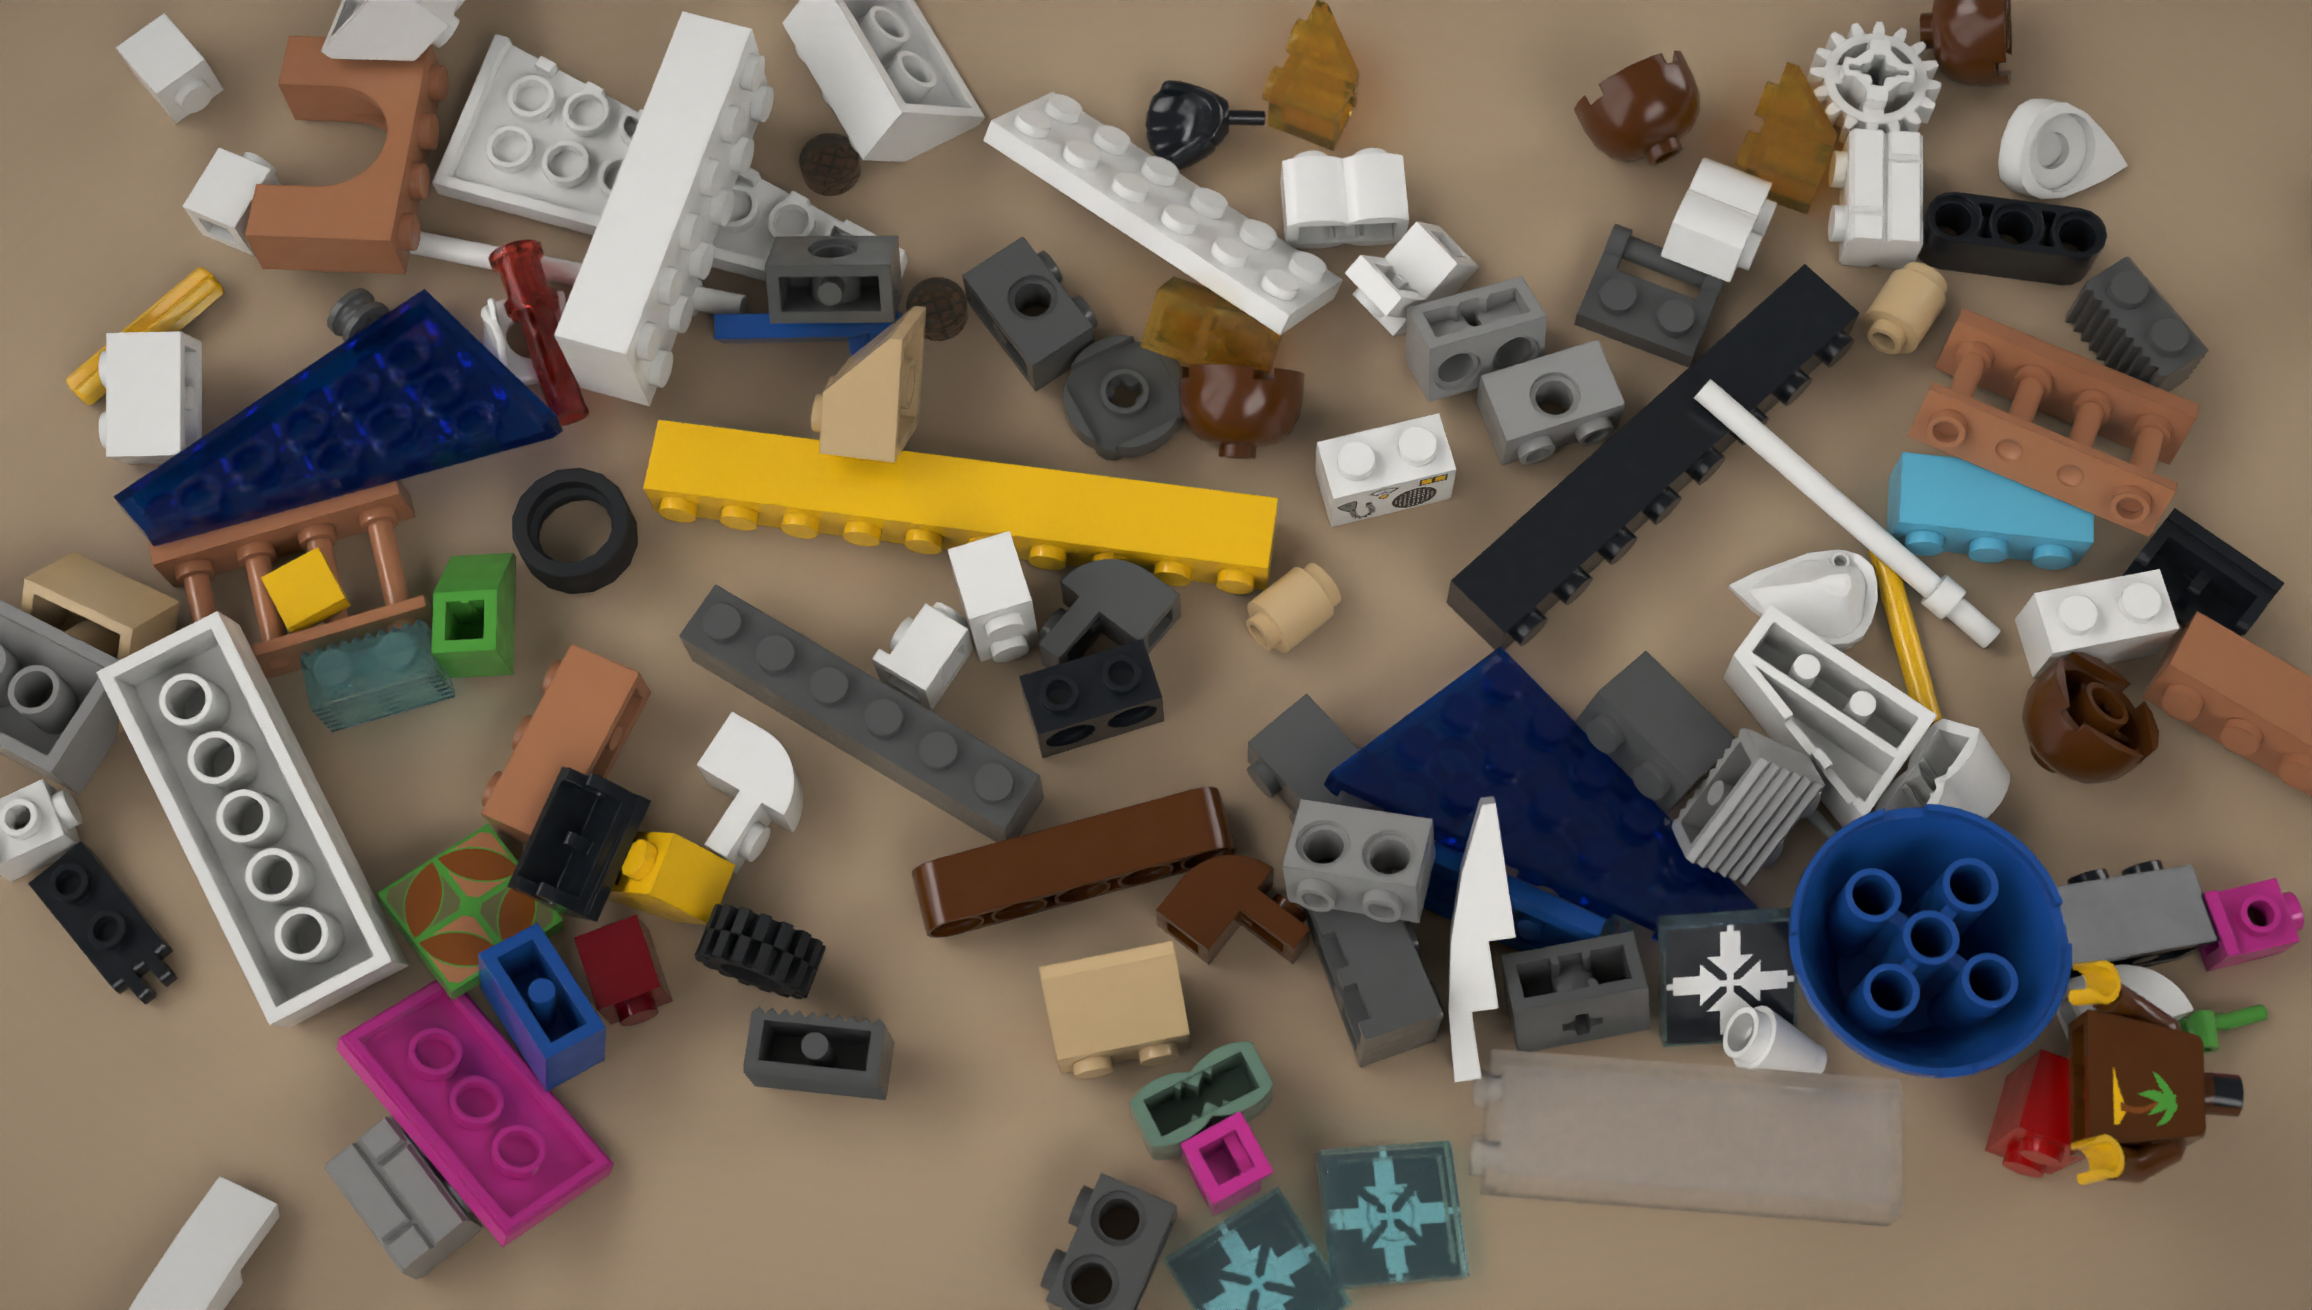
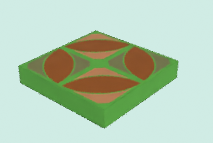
[377,824,563,1001]

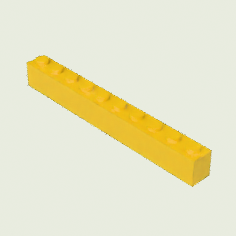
[643,420,1278,594]

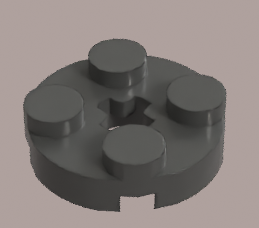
[1063,335,1184,461]

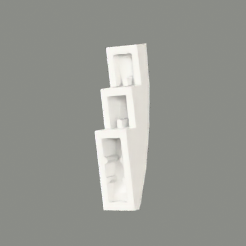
[1447,796,1516,1082]
[129,1176,280,1310]

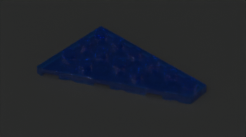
[113,288,563,547]
[1323,646,1772,945]

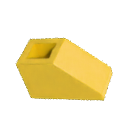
[608,831,736,925]

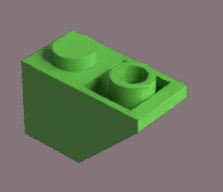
[431,553,516,678]

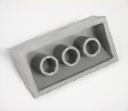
[0,600,119,795]

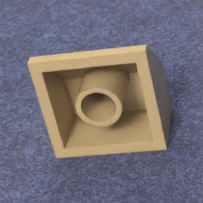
[811,306,926,463]
[20,552,180,736]
[1039,941,1191,1079]

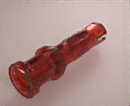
[488,239,590,426]

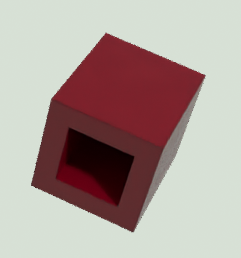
[574,914,673,1026]

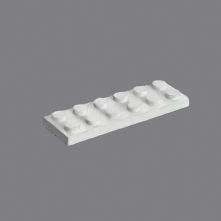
[983,92,1343,335]

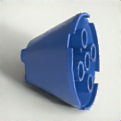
[1789,804,2072,1078]

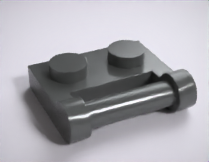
[1574,224,1725,368]

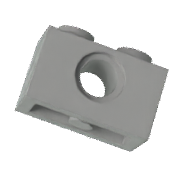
[1476,339,1625,466]

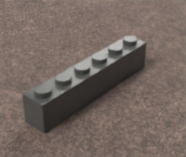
[679,584,1044,842]

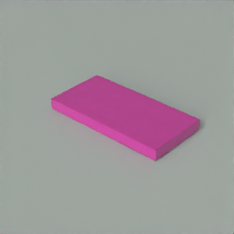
[336,979,614,1247]

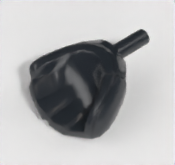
[1145,80,1266,170]

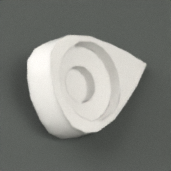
[1998,98,2128,199]
[1728,549,1878,652]

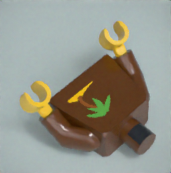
[2068,960,2244,1185]

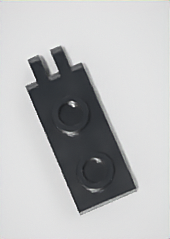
[28,841,178,1005]

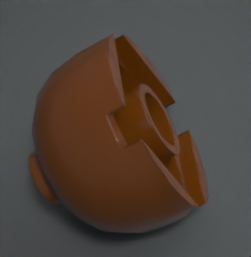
[1920,0,2012,87]
[1574,51,1700,166]
[1179,364,1305,459]
[2022,652,2159,784]

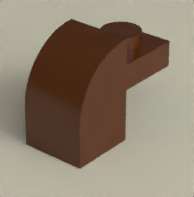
[1156,855,1310,965]

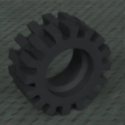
[694,904,826,999]

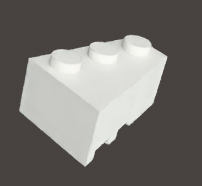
[1723,605,1937,828]

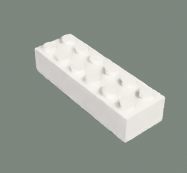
[554,11,774,406]
[96,611,409,1028]

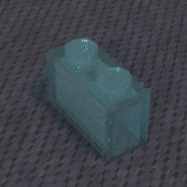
[300,619,455,733]

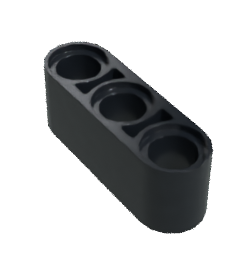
[1918,192,2107,285]

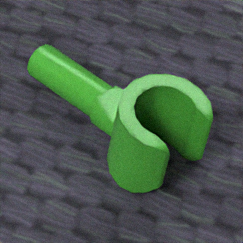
[2178,1004,2267,1053]

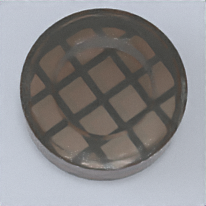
[799,133,861,196]
[906,277,968,341]

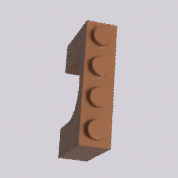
[245,36,449,274]

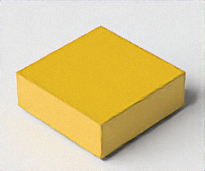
[261,547,351,633]

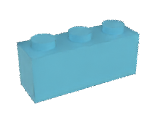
[1887,452,2094,570]

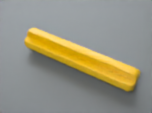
[66,267,224,405]

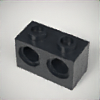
[1019,639,1164,759]

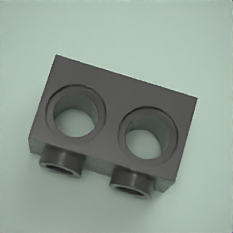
[1040,1173,1178,1310]

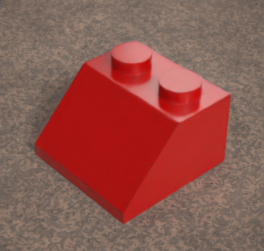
[1985,1049,2087,1178]

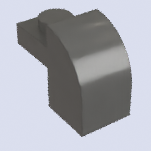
[1039,559,1181,668]

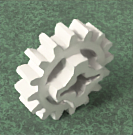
[1805,22,1941,144]

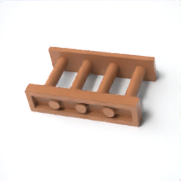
[1907,308,2200,537]
[148,472,433,679]

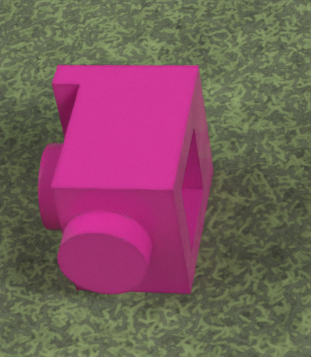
[2199,878,2304,972]
[1180,1111,1274,1217]

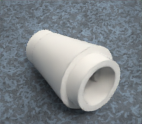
[1723,1006,1827,1083]

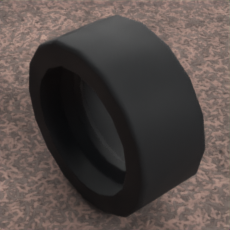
[512,468,638,594]

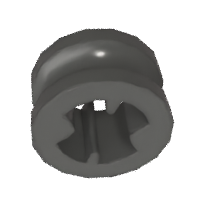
[327,288,390,350]

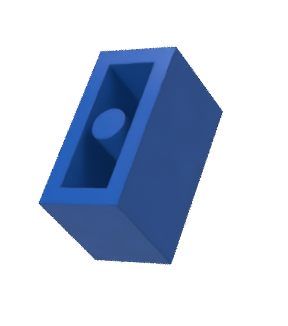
[478,923,606,1092]

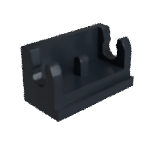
[2122,508,2284,637]
[507,767,651,922]

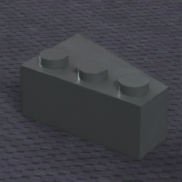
[1300,859,1445,1067]

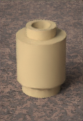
[1862,262,1947,354]
[1246,563,1342,653]

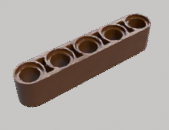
[912,787,1237,938]

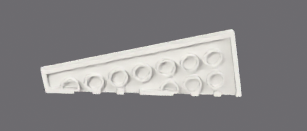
[432,34,908,281]

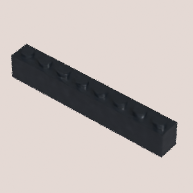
[1446,264,1860,655]

